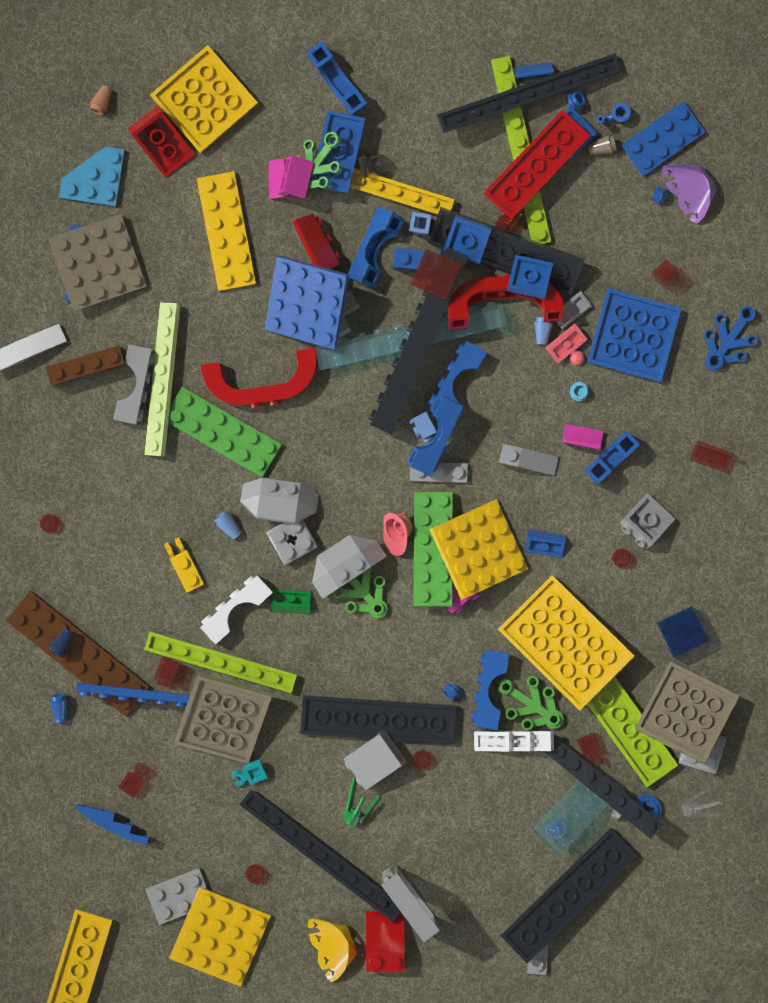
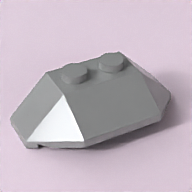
[240,478,319,524]
[312,535,387,599]

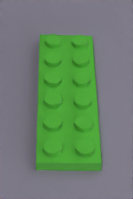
[168,387,282,477]
[414,492,453,607]

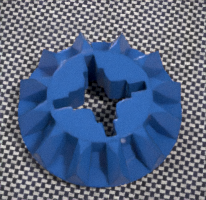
[634,794,661,820]

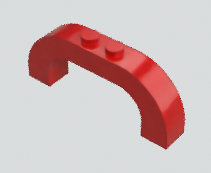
[447,275,564,330]
[201,348,317,408]

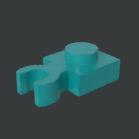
[231,759,268,787]

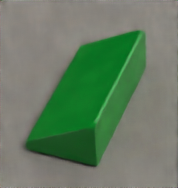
[272,589,312,615]

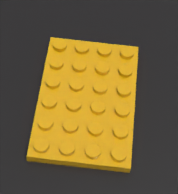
[498,575,635,711]

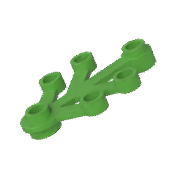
[295,132,342,190]
[332,567,387,618]
[498,676,563,730]

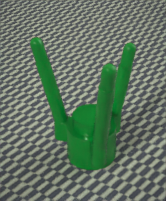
[343,777,381,828]

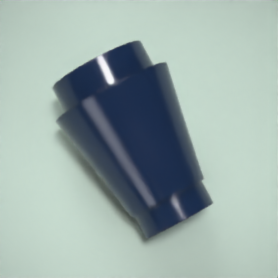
[49,628,74,658]

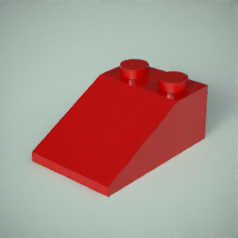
[127,105,195,178]
[366,911,405,972]

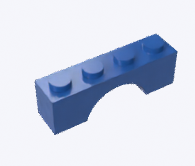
[306,42,367,116]
[348,207,405,289]
[428,341,487,410]
[406,394,463,476]
[471,650,509,730]

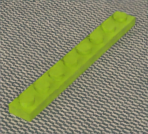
[144,631,297,693]

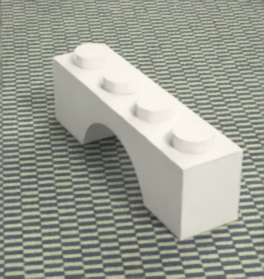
[200,575,273,644]

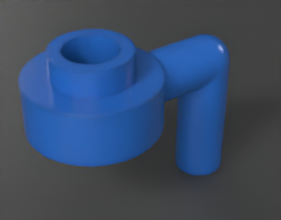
[597,103,632,125]

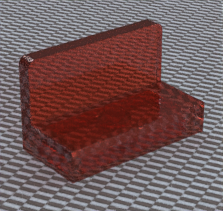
[689,441,734,472]

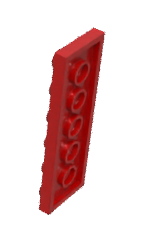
[483,110,590,220]

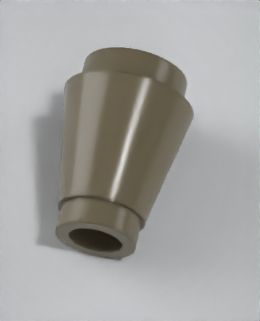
[588,135,617,155]

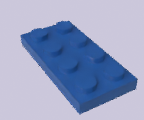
[621,101,705,177]
[311,110,365,194]

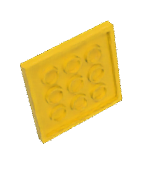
[150,45,258,153]
[429,499,528,600]
[169,886,271,987]

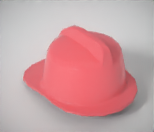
[383,512,413,556]

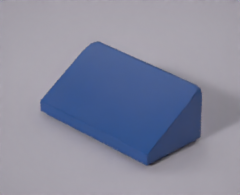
[513,62,554,81]
[525,529,566,558]

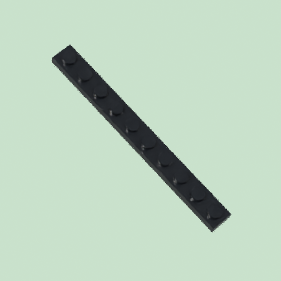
[437,53,622,134]
[239,790,401,923]

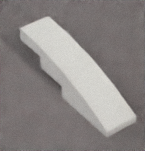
[0,324,66,371]
[474,731,554,751]

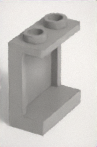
[344,730,406,790]

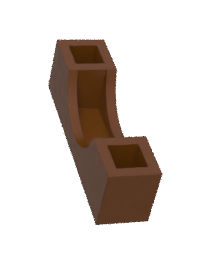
[45,345,126,387]

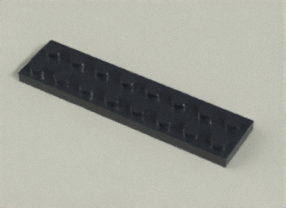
[428,207,585,295]
[300,695,456,744]
[500,828,637,964]

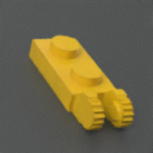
[164,537,204,593]

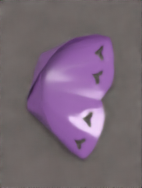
[662,163,716,223]

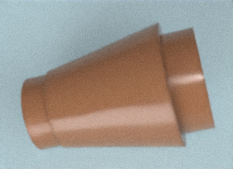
[89,85,112,115]

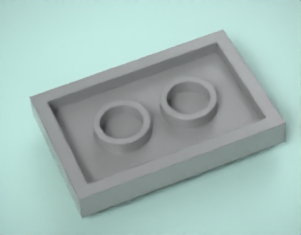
[145,868,208,925]

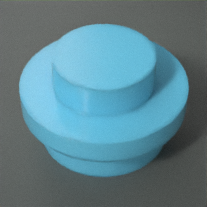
[570,382,589,401]

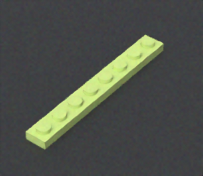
[145,303,181,457]

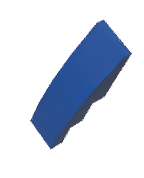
[76,804,150,845]

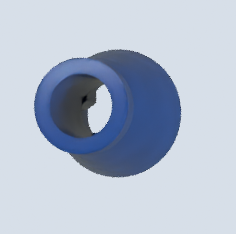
[49,694,68,723]

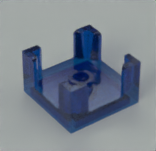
[655,606,709,657]

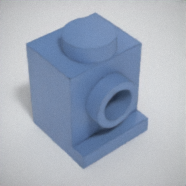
[409,212,431,237]
[409,412,436,443]

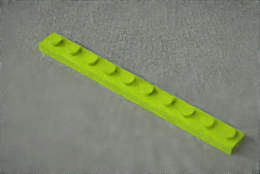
[491,56,551,244]

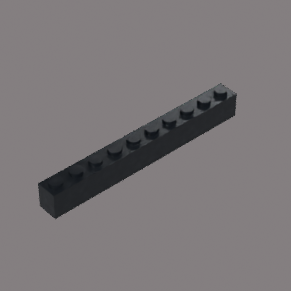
[368,247,469,434]

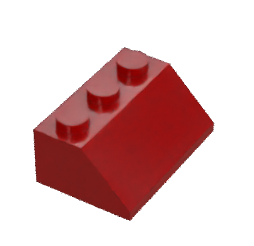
[292,213,341,270]

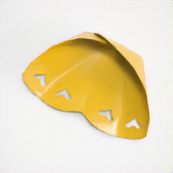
[308,919,357,982]

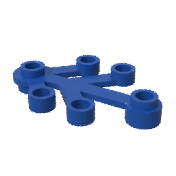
[704,306,758,371]

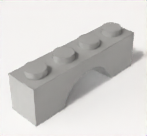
[113,345,155,425]

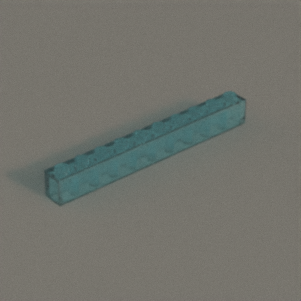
[315,301,507,371]

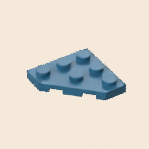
[59,147,125,207]

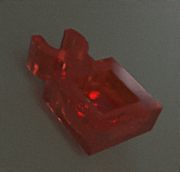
[576,732,604,768]
[118,762,150,798]

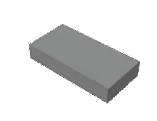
[555,291,592,330]

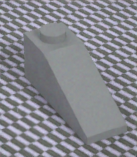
[499,444,558,476]

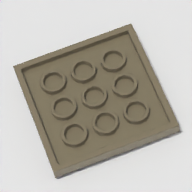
[48,214,147,311]
[635,662,739,765]
[174,673,272,764]

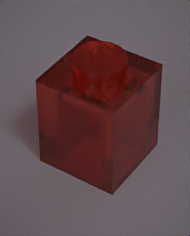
[651,259,679,288]
[154,657,181,687]

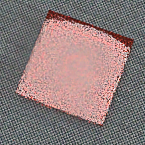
[410,249,461,300]

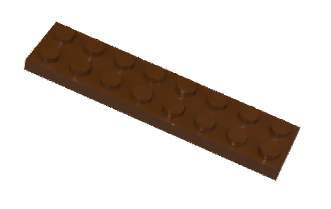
[6,591,150,717]

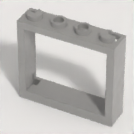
[381,866,440,942]

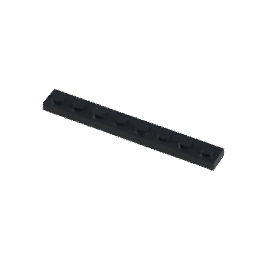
[539,727,663,839]

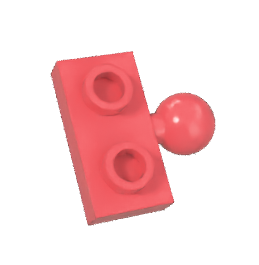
[545,324,588,366]

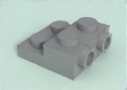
[619,493,675,549]

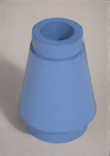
[534,316,553,344]
[214,511,242,539]

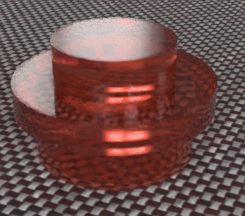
[40,514,59,533]
[612,548,631,568]
[412,750,432,769]
[245,864,265,884]

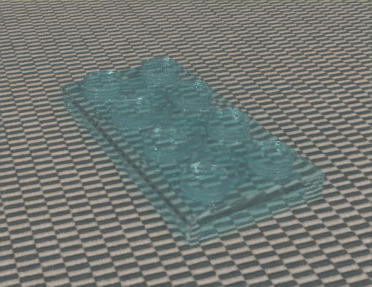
[532,780,608,856]

